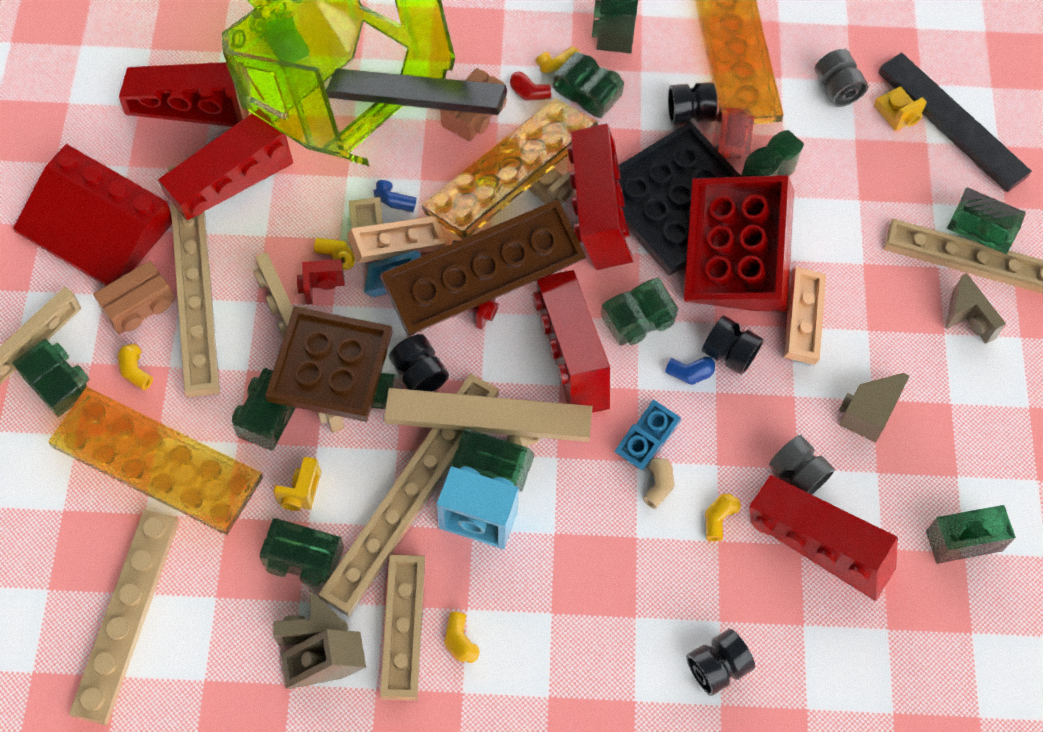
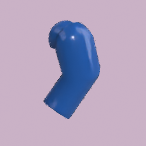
[373,180,417,213]
[665,356,716,385]

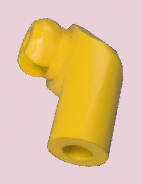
[117,344,153,391]
[705,493,741,542]

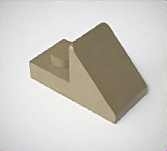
[946,273,1006,344]
[273,592,349,645]

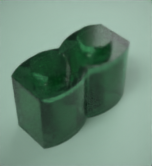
[553,52,625,119]
[741,130,804,177]
[600,277,678,346]
[12,338,91,417]

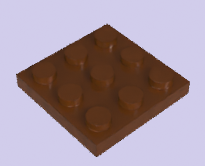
[265,306,393,422]

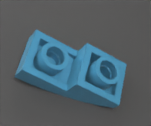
[614,399,682,471]

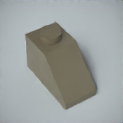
[838,373,910,443]
[281,629,366,689]

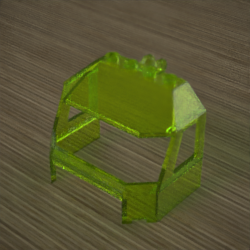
[222,0,456,167]

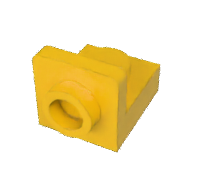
[874,86,927,131]
[273,457,322,511]

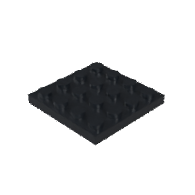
[615,121,742,276]

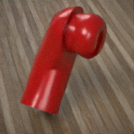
[509,71,551,101]

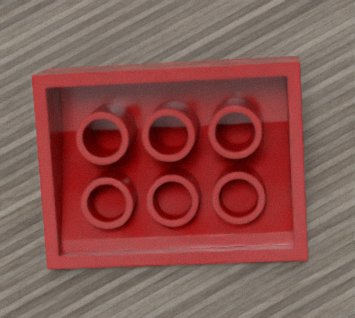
[13,144,172,286]
[684,175,794,311]

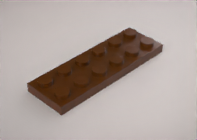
[379,199,587,337]

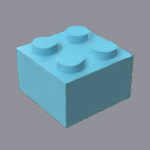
[436,466,519,550]

